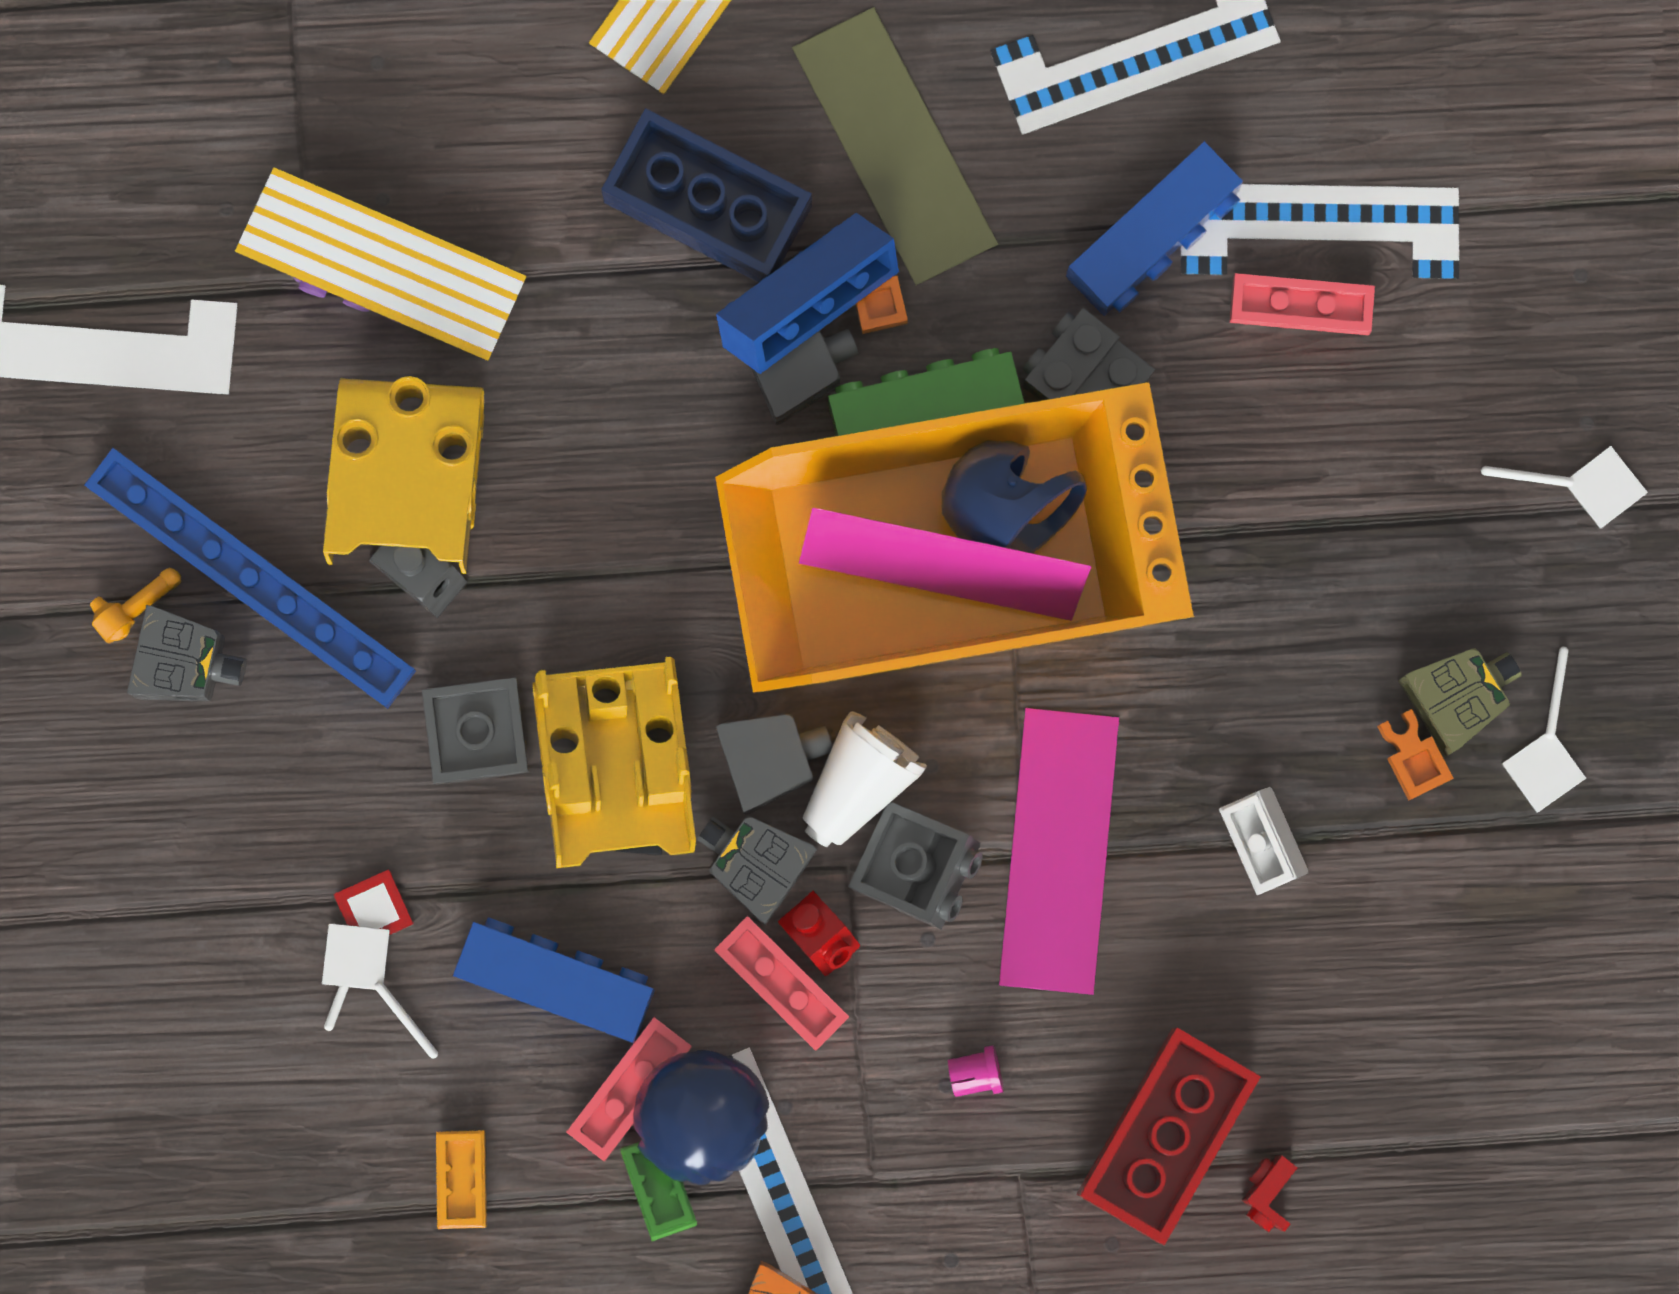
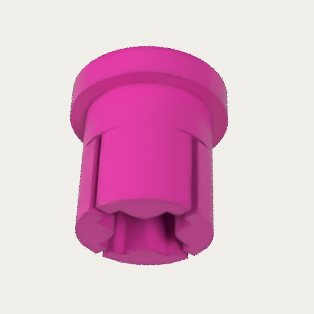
[948,1045,1004,1097]

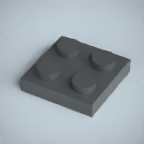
[422,677,529,785]

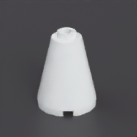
[803,711,927,847]

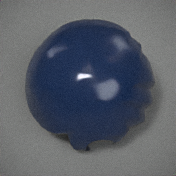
[633,1050,769,1185]

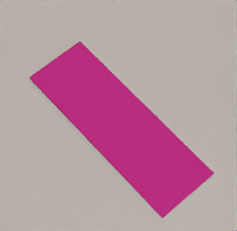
[799,507,1091,621]
[999,708,1119,995]

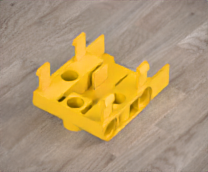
[323,376,484,574]
[533,657,696,868]

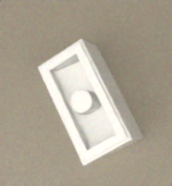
[1219,787,1308,895]

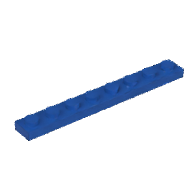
[84,448,416,709]

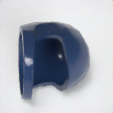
[942,440,1087,553]

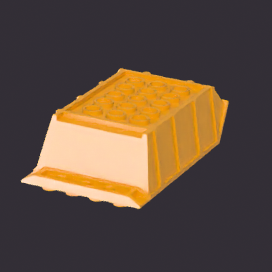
[715,382,1194,692]

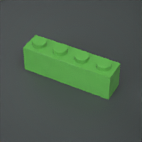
[828,348,1025,436]

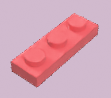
[1230,273,1375,335]
[714,916,849,1051]
[566,1017,693,1162]

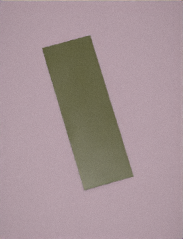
[792,7,998,285]

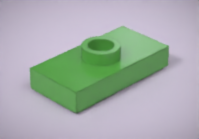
[620,1142,697,1241]

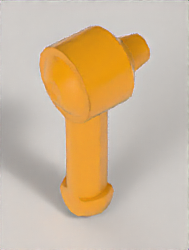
[90,567,181,643]

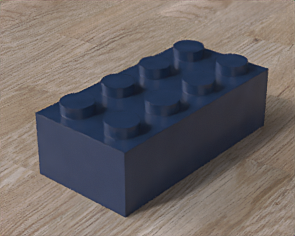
[601,108,812,282]

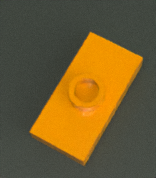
[436,1130,487,1229]

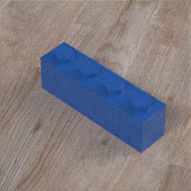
[1066,141,1243,316]
[716,213,899,374]
[453,917,655,1043]

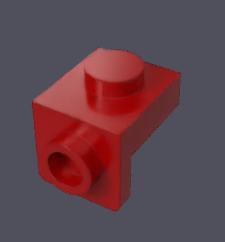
[777,891,860,976]
[1242,1155,1298,1233]

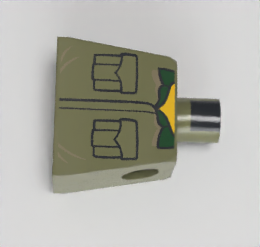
[1398,648,1521,757]

